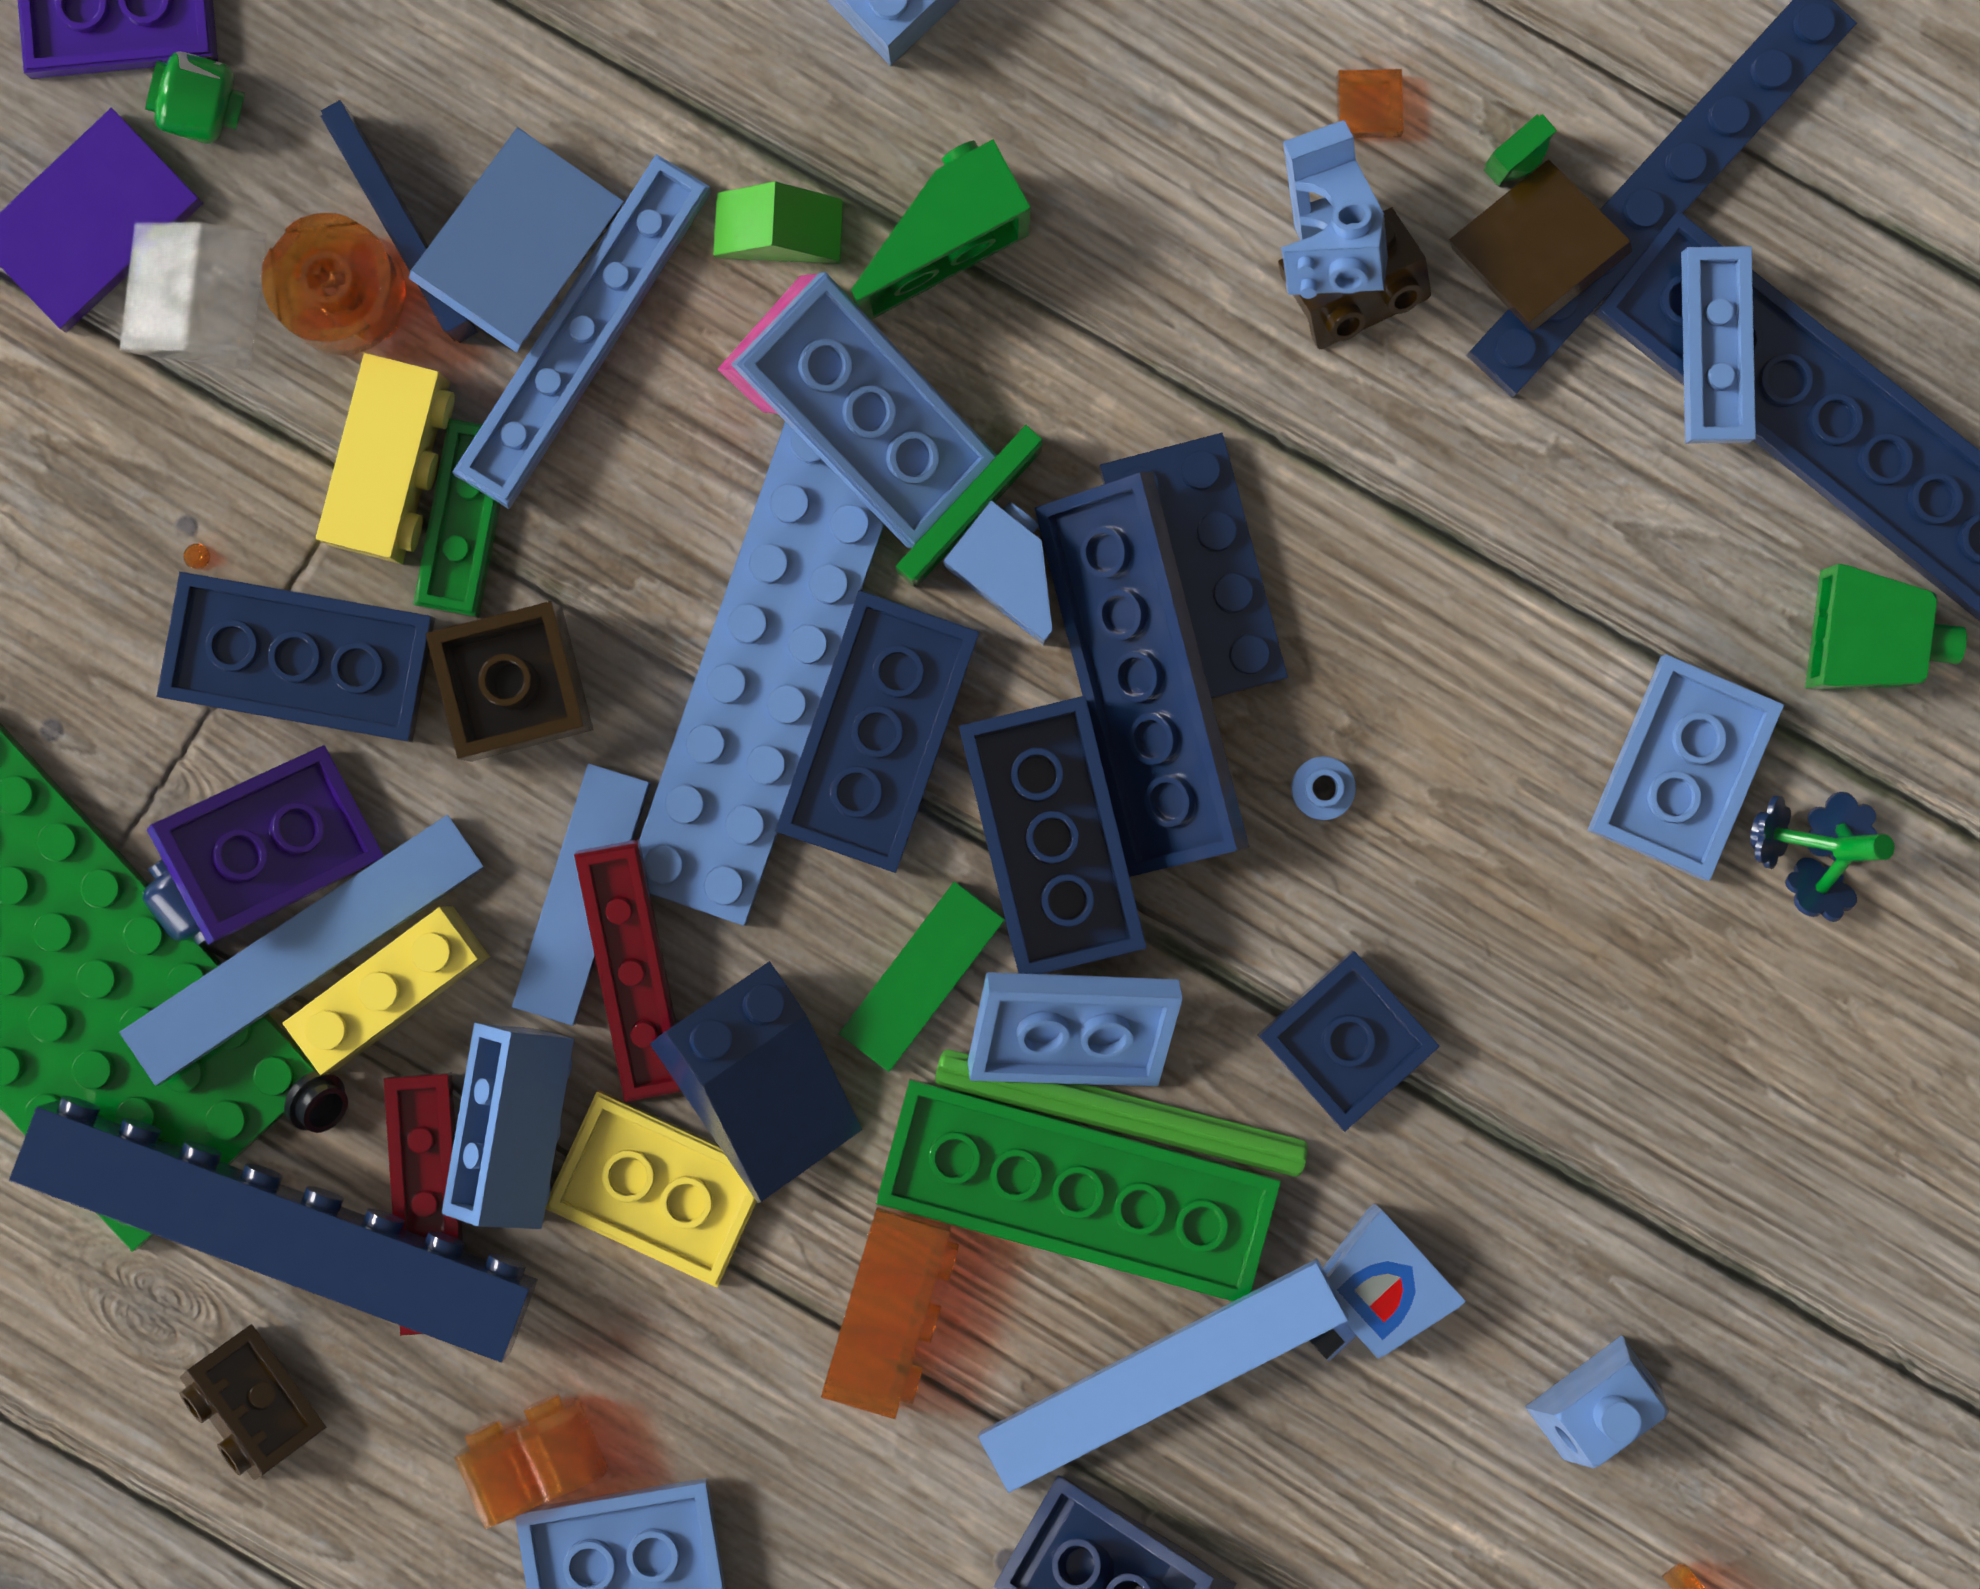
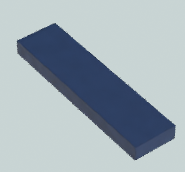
[320,100,478,343]

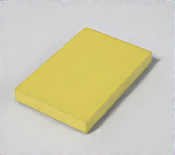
[545,1090,757,1288]

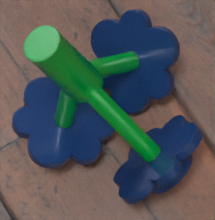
[1750,792,1895,922]

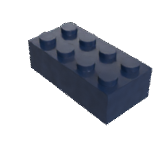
[959,696,1146,974]

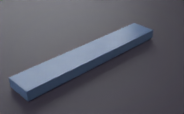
[452,154,711,509]
[119,814,485,1086]
[978,1259,1349,1493]

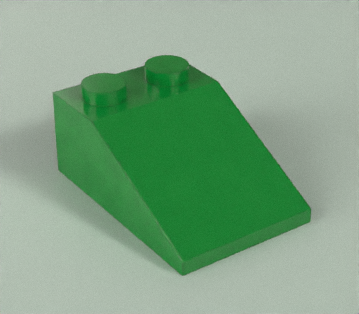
[851,139,1031,320]

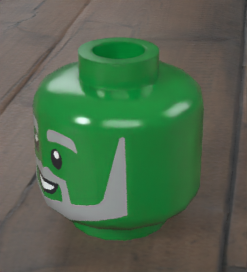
[145,51,245,144]

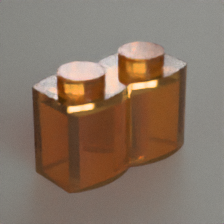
[454,1394,608,1529]

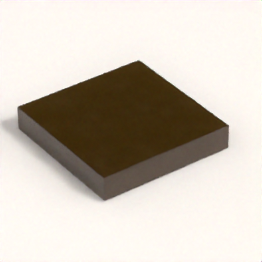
[1449,159,1632,332]

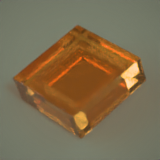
[1336,69,1404,138]

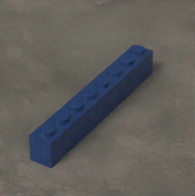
[9,1096,538,1363]

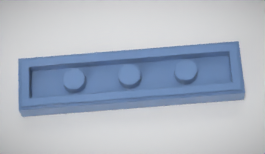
[512,763,651,1026]

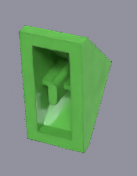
[714,181,843,264]

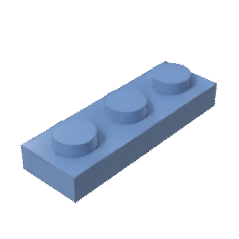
[1681,246,1756,444]

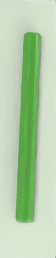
[935,1049,1308,1177]

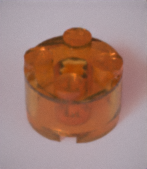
[261,213,406,355]

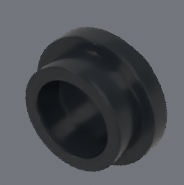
[284,1071,348,1133]

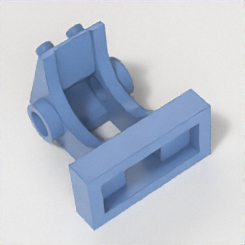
[1281,120,1388,299]

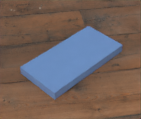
[731,272,997,548]

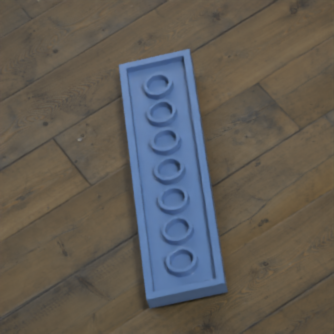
[640,422,885,926]

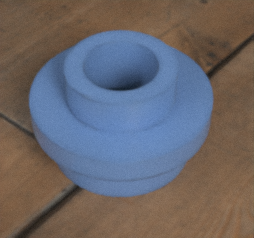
[1291,756,1356,820]

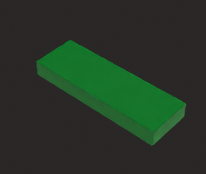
[413,418,501,618]
[896,425,1043,587]
[838,881,1005,1072]

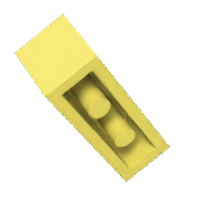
[315,353,455,565]
[282,906,490,1075]

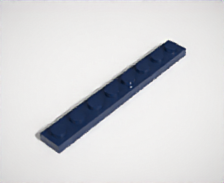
[1466,0,1857,398]

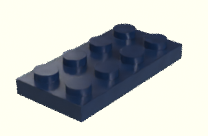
[1099,432,1288,699]
[156,571,435,743]
[775,590,979,873]

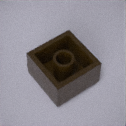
[425,601,594,762]

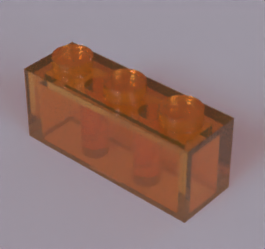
[821,1205,959,1419]

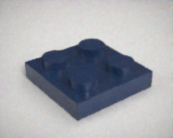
[1257,950,1440,1132]

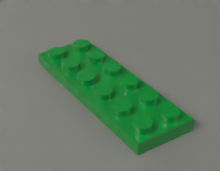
[876,1078,1281,1302]

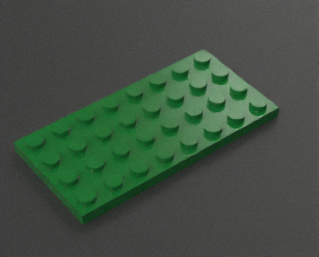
[0,723,317,1252]

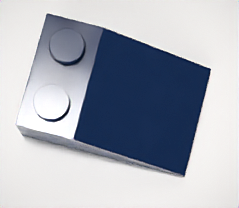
[650,961,862,1203]
[993,1475,1237,1589]

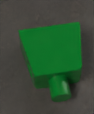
[1805,564,1967,690]

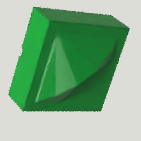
[1484,114,1557,186]

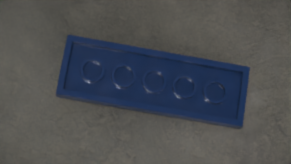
[1035,472,1249,877]

